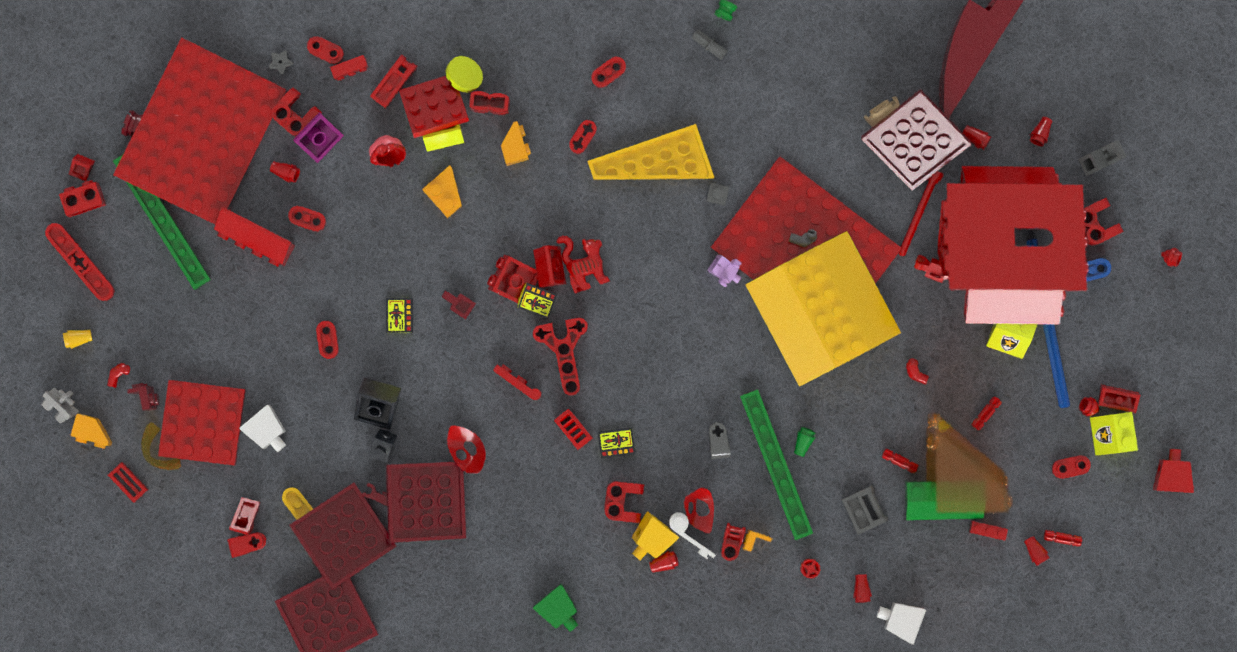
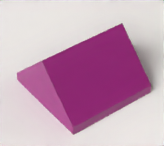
[293,112,344,163]

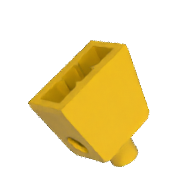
[632,511,679,561]

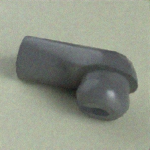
[788,229,817,247]

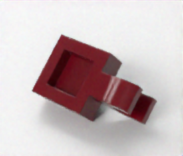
[442,290,476,320]
[362,483,387,506]

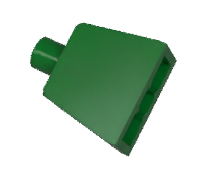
[533,583,578,632]

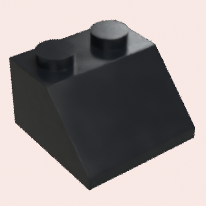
[354,378,401,430]

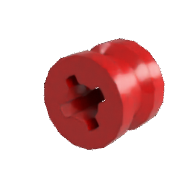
[800,559,820,579]

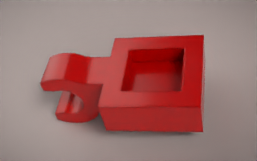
[914,255,943,283]

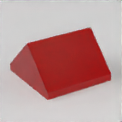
[533,245,566,288]

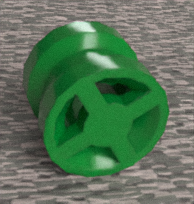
[714,0,737,21]

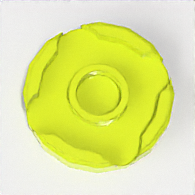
[446,56,483,93]

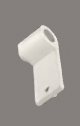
[669,512,715,559]

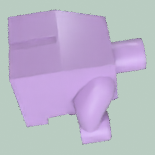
[707,255,742,287]

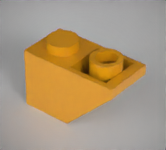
[501,121,531,166]
[70,414,112,449]

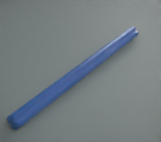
[1026,239,1070,408]

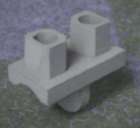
[41,388,79,423]

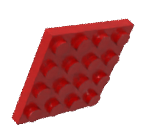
[158,380,246,466]

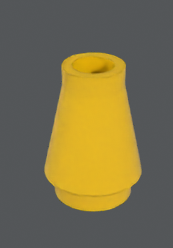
[63,330,93,349]

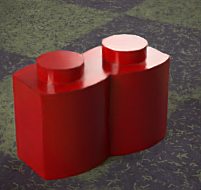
[469,91,510,115]

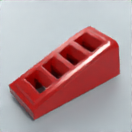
[554,408,593,450]

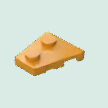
[422,165,462,218]

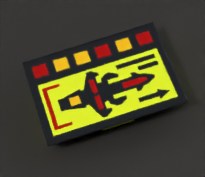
[518,283,557,319]
[386,298,413,333]
[598,427,635,459]

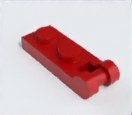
[370,55,418,109]
[493,364,541,400]

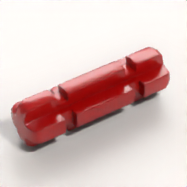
[971,396,1002,430]
[882,449,919,474]
[1044,530,1082,547]

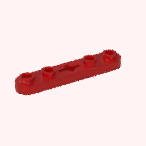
[45,223,115,301]

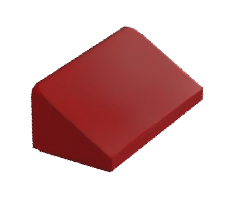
[1098,384,1141,413]

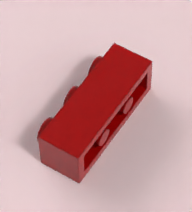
[330,55,368,81]
[969,521,1008,541]

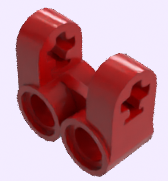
[272,87,322,137]
[1084,198,1124,245]
[604,481,645,523]

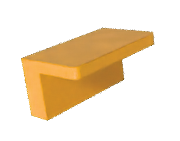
[742,529,772,552]

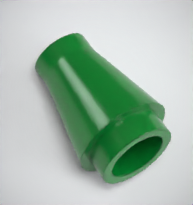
[794,427,816,457]

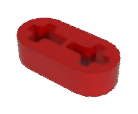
[569,120,597,154]

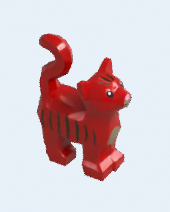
[556,236,610,293]

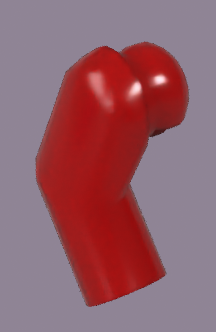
[906,358,929,385]
[107,363,130,388]

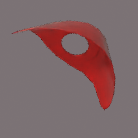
[447,425,486,474]
[684,488,714,533]

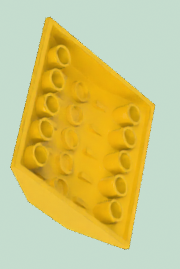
[746,231,901,387]

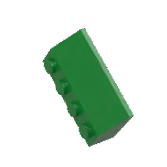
[905,480,986,520]

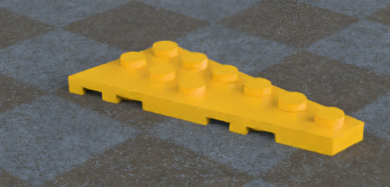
[587,124,714,180]

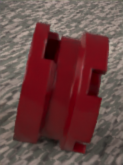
[121,110,143,136]

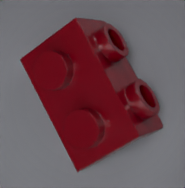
[127,383,159,411]

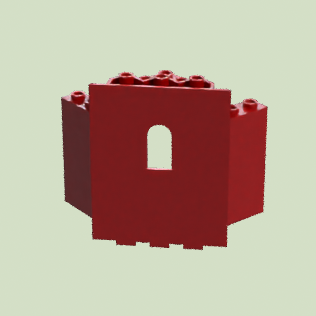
[937,166,1088,324]

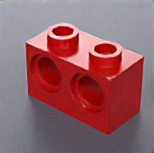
[59,180,106,217]

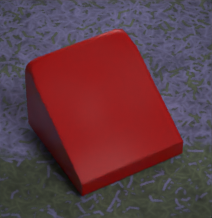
[69,154,95,181]

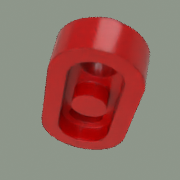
[307,36,344,64]
[591,57,626,88]
[288,206,326,232]
[316,321,339,359]
[1052,455,1091,479]

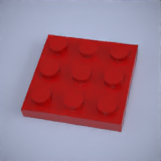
[399,76,469,138]

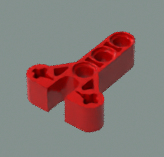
[533,318,588,396]

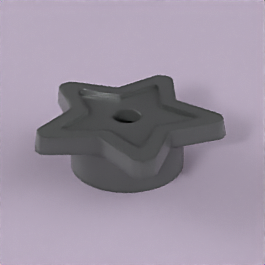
[269,50,293,75]

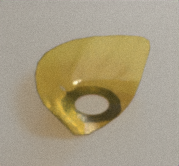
[141,422,181,470]

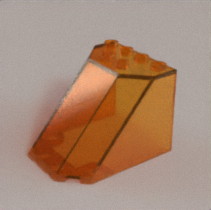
[926,413,1012,513]

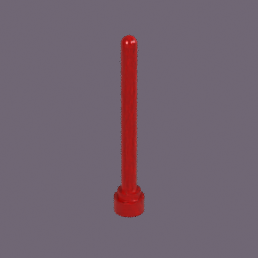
[899,171,944,256]

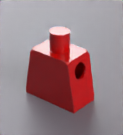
[1153,449,1194,493]

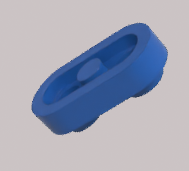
[1086,258,1111,282]

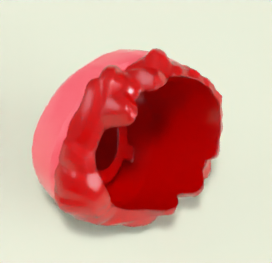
[369,135,406,168]

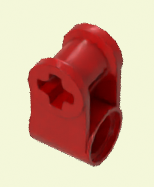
[721,523,746,561]
[227,532,266,558]

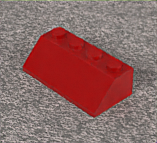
[214,207,295,267]

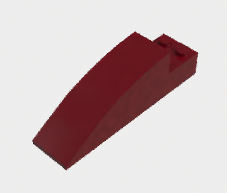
[939,0,1024,118]

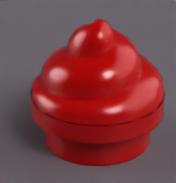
[1161,248,1182,267]
[1079,397,1099,416]

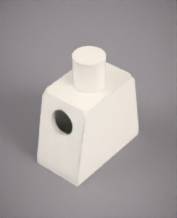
[239,405,286,452]
[876,602,926,644]

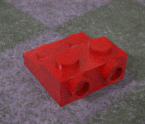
[487,255,538,304]

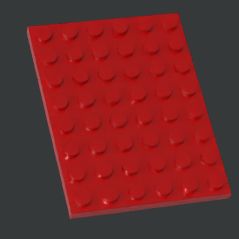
[113,37,286,224]
[711,157,902,284]

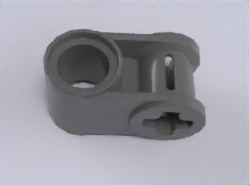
[709,422,731,460]

